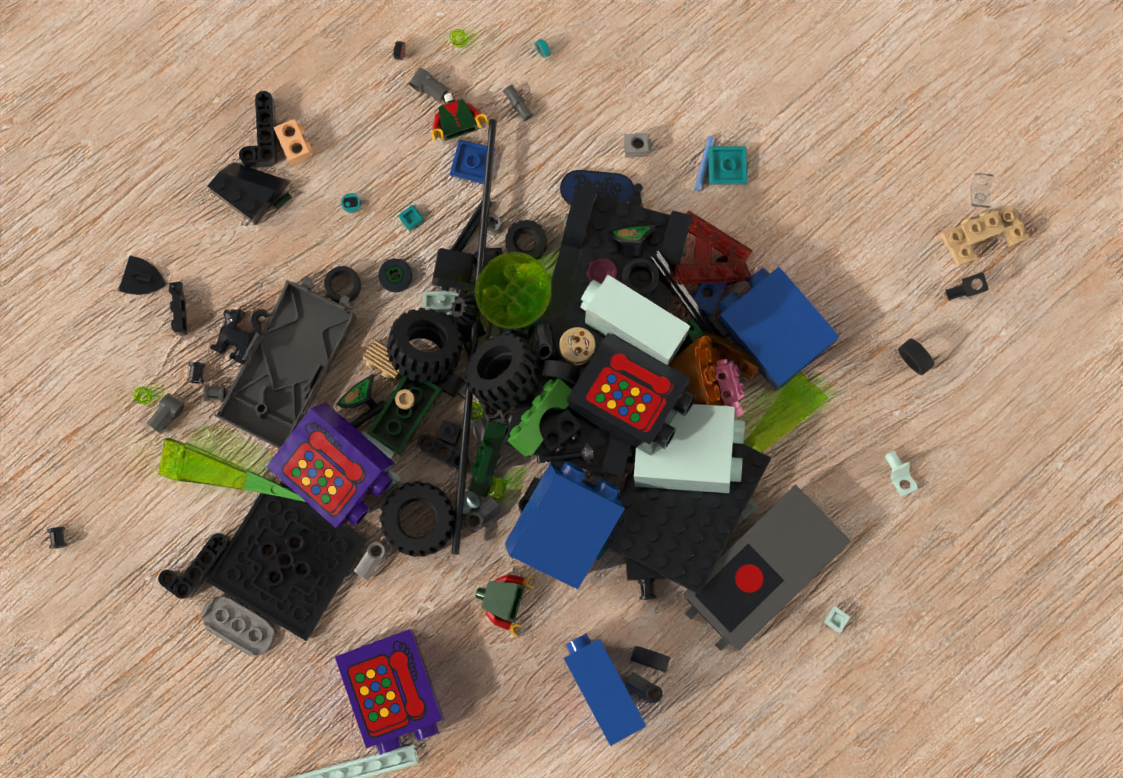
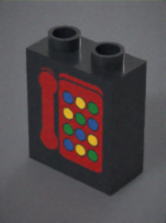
[567,333,696,455]

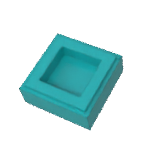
[398,204,424,232]

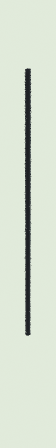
[451,119,497,555]

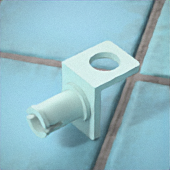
[885,451,918,497]

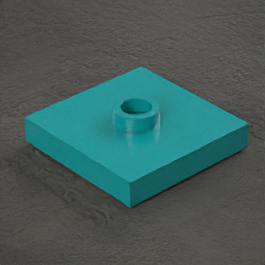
[708,146,747,185]

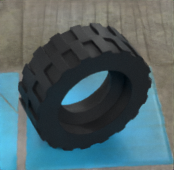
[505,219,547,263]

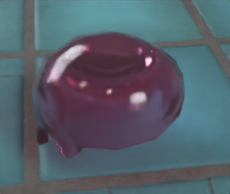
[586,258,617,284]

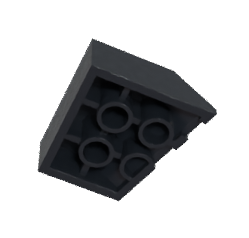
[207,162,290,225]

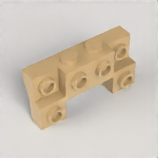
[941,206,1029,268]

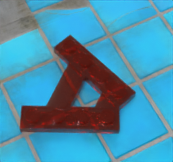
[674,210,753,285]

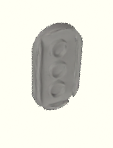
[202,596,275,655]

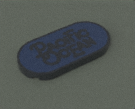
[560,170,634,206]

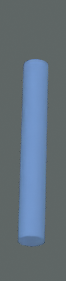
[694,136,715,191]

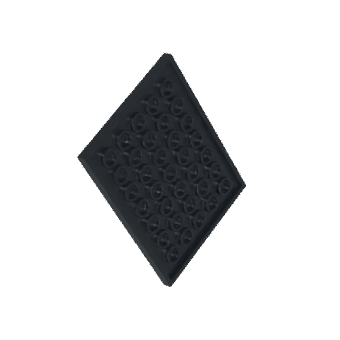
[604,443,771,595]

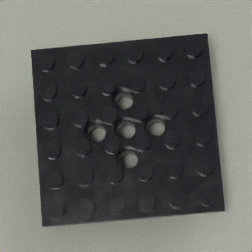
[206,493,368,641]

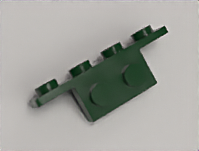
[468,421,506,497]

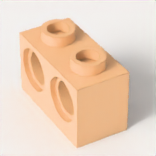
[274,119,312,166]

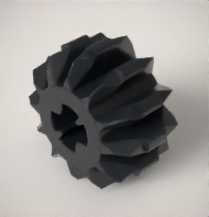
[450,293,481,326]

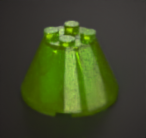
[475,252,552,329]

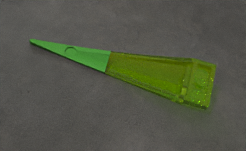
[158,437,306,502]

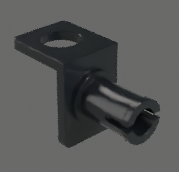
[945,273,989,301]

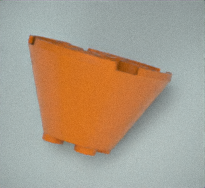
[669,336,726,406]

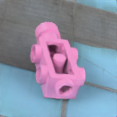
[714,359,744,417]

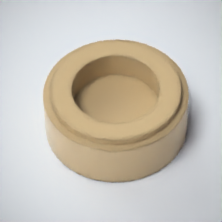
[395,389,415,410]

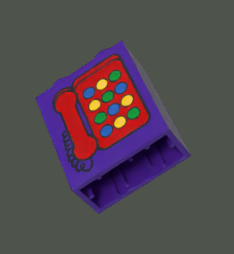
[266,402,395,528]
[335,629,444,755]

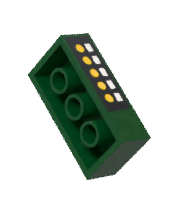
[367,375,443,456]

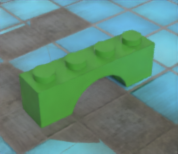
[507,379,572,456]

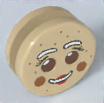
[559,327,596,365]

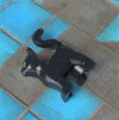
[210,309,269,364]

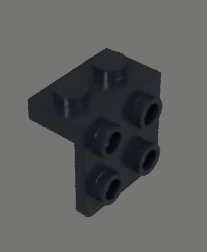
[432,248,475,294]

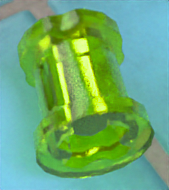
[487,477,509,500]

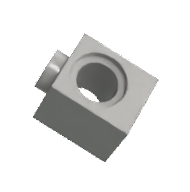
[624,133,652,158]

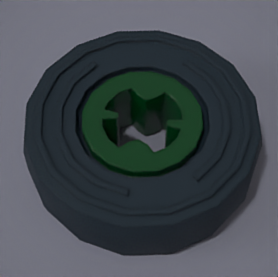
[378,258,412,293]

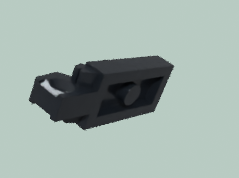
[169,282,188,336]

